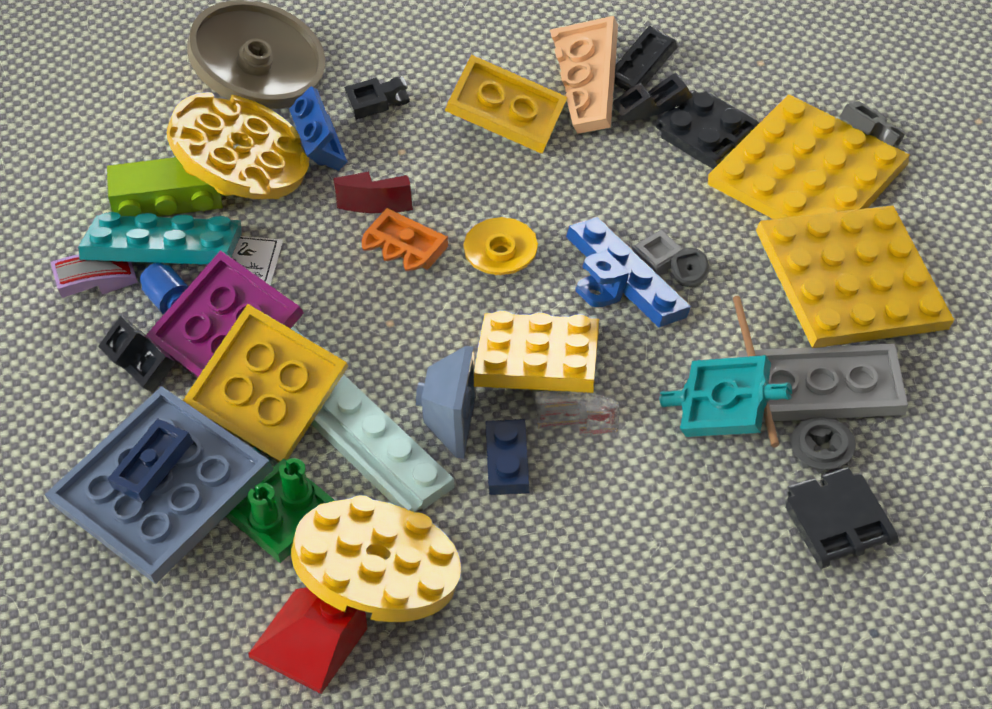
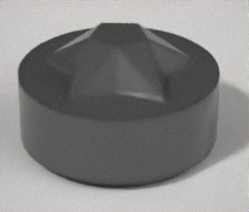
[671,248,709,287]

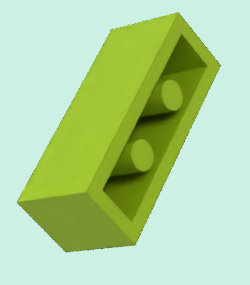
[107,157,223,216]

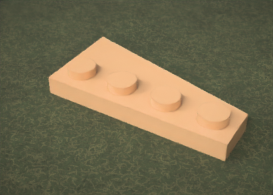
[550,16,618,134]

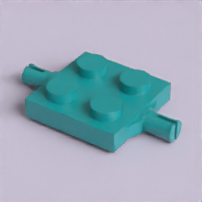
[659,355,792,437]

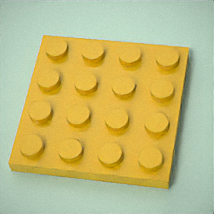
[708,94,910,219]
[756,205,954,349]

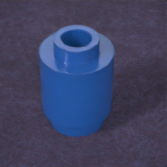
[140,263,189,315]

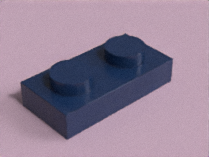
[108,418,193,503]
[485,419,530,495]

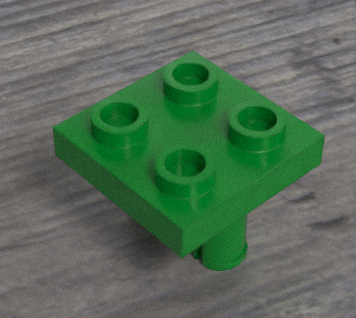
[225,458,335,563]

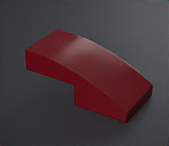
[333,171,413,213]

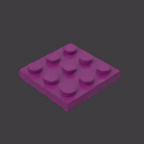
[146,250,304,378]

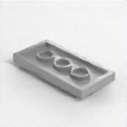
[738,343,908,422]

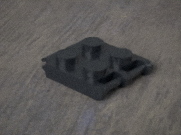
[656,90,759,169]
[785,467,899,569]

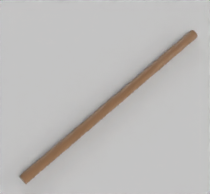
[733,296,779,448]

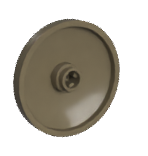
[187,0,325,109]

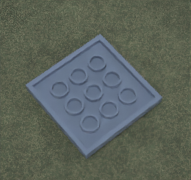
[45,386,274,584]

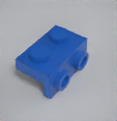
[289,86,347,171]

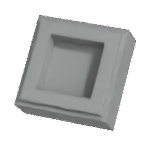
[632,230,682,275]

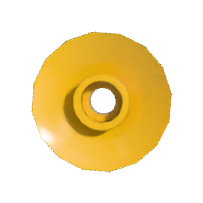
[463,217,538,275]

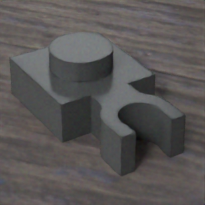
[839,101,906,146]

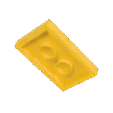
[445,54,567,154]

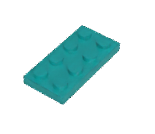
[78,212,242,265]

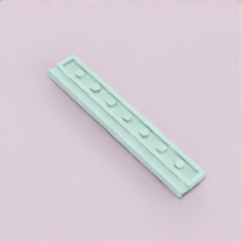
[291,327,455,512]

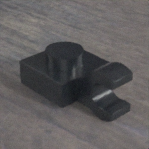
[344,77,410,120]

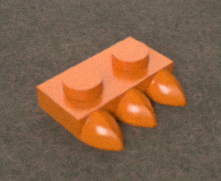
[362,208,448,271]

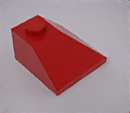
[248,587,368,694]

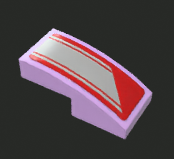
[50,254,138,298]

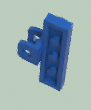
[566,217,691,328]

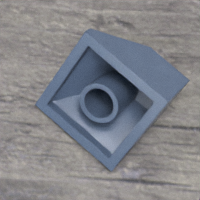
[416,346,476,459]

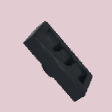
[614,26,678,91]

